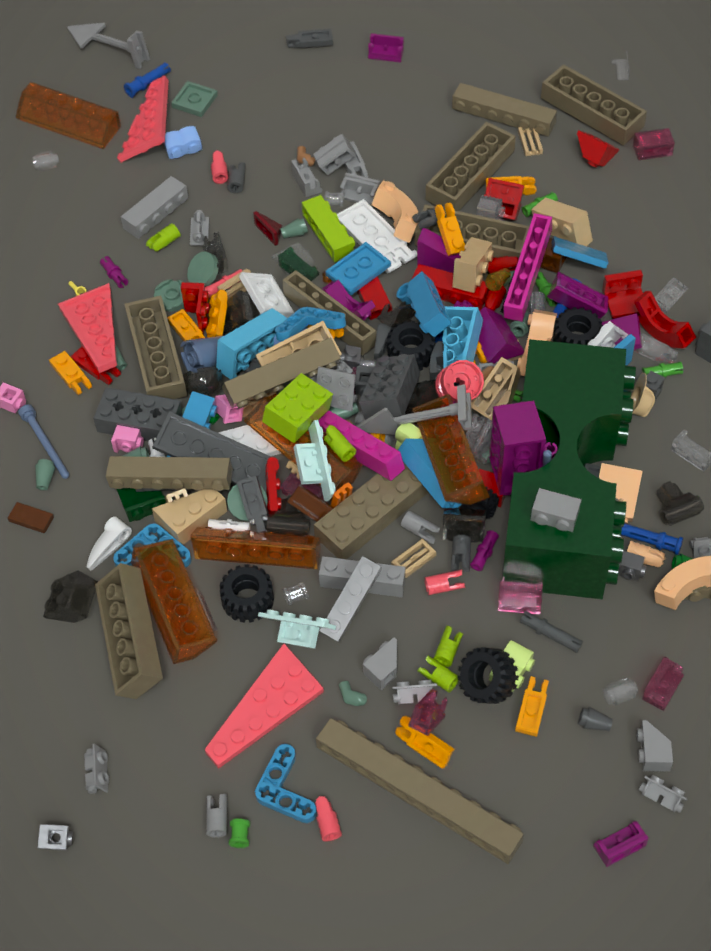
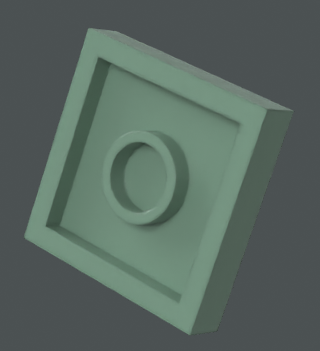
[171,81,218,117]

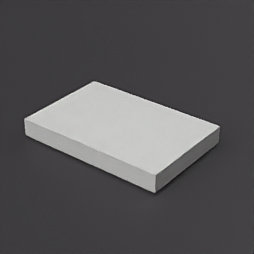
[239,272,294,317]

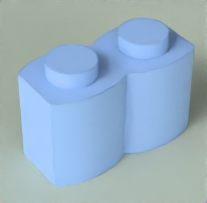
[163,126,202,159]

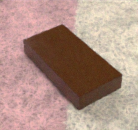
[287,484,333,522]
[8,502,54,534]

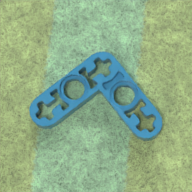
[275,307,346,341]
[113,523,191,568]
[255,744,317,823]

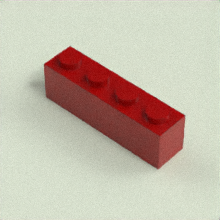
[411,264,489,311]

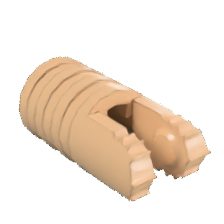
[627,541,666,567]

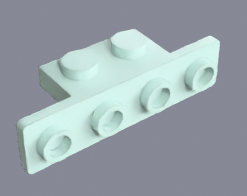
[293,420,336,501]
[258,609,336,649]

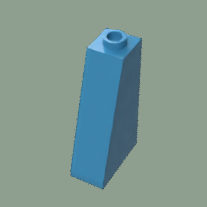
[398,439,468,508]

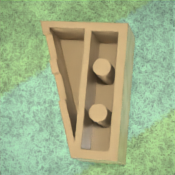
[531,197,593,246]
[453,237,494,293]
[471,357,521,424]
[152,489,228,545]

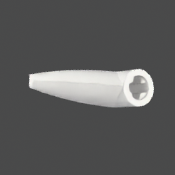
[86,517,132,571]

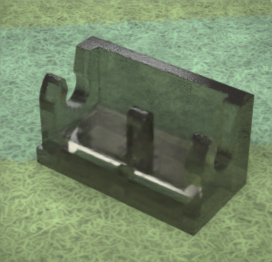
[203,232,228,274]
[377,301,415,327]

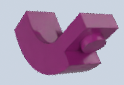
[322,280,375,321]

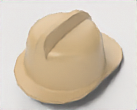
[631,373,655,417]

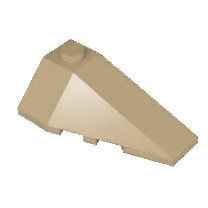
[255,321,342,367]

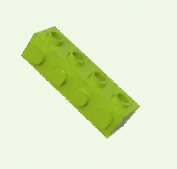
[301,195,355,263]

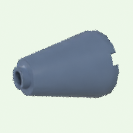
[181,336,222,377]

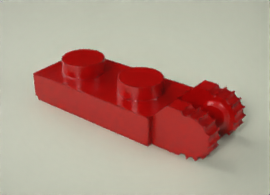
[70,346,121,385]
[265,456,281,516]

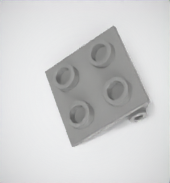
[317,366,358,411]

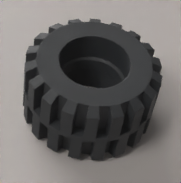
[553,307,603,345]
[387,320,435,371]
[219,564,274,623]
[458,647,519,704]

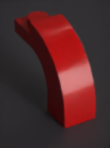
[634,291,696,349]

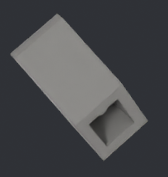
[363,637,397,690]
[636,720,673,771]

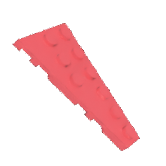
[117,75,169,162]
[58,283,117,373]
[205,644,324,769]

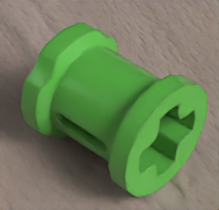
[229,819,250,848]

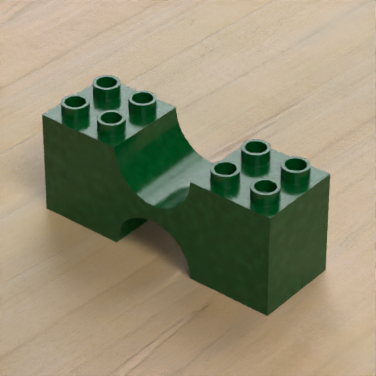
[502,339,636,600]

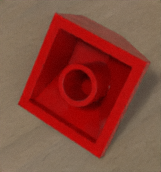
[577,130,619,168]

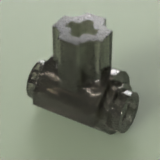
[657,481,704,526]
[267,495,310,537]

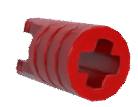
[488,256,519,274]
[484,283,506,311]

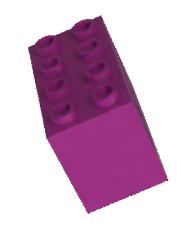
[489,401,546,496]

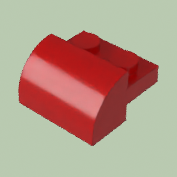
[480,178,525,220]

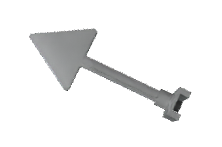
[67,23,150,69]
[357,384,472,435]

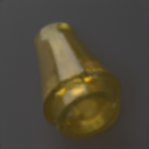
[485,268,511,291]

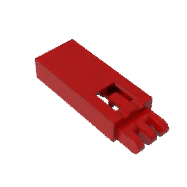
[357,276,392,320]

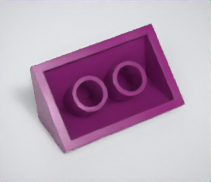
[547,272,608,319]
[479,307,524,364]

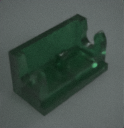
[278,247,319,281]

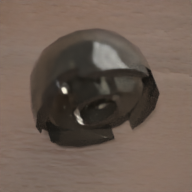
[183,367,223,397]

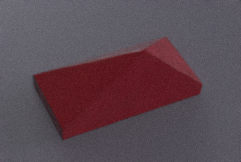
[253,211,282,246]

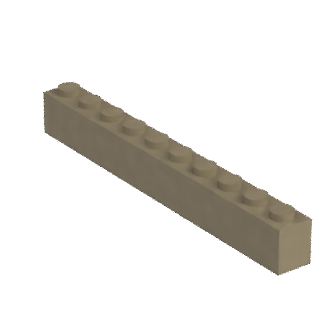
[316,718,524,864]

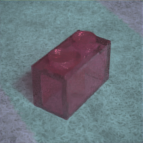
[633,128,675,160]

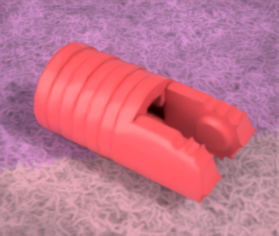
[211,150,228,184]
[424,569,465,595]
[315,796,342,841]

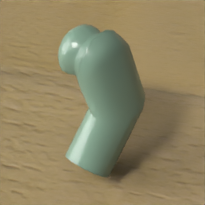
[339,681,367,706]

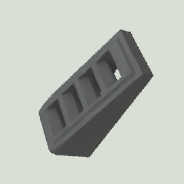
[374,323,393,364]

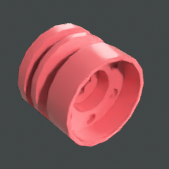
[435,360,484,404]

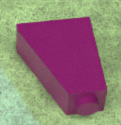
[417,228,461,273]

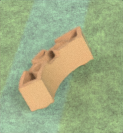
[372,180,418,243]
[517,309,557,376]
[654,556,711,610]

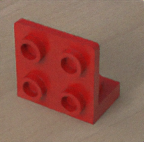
[602,270,643,318]
[181,282,211,335]

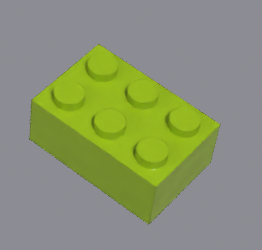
[262,373,333,443]

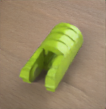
[146,223,181,252]
[324,425,356,462]
[433,625,463,667]
[417,655,459,693]

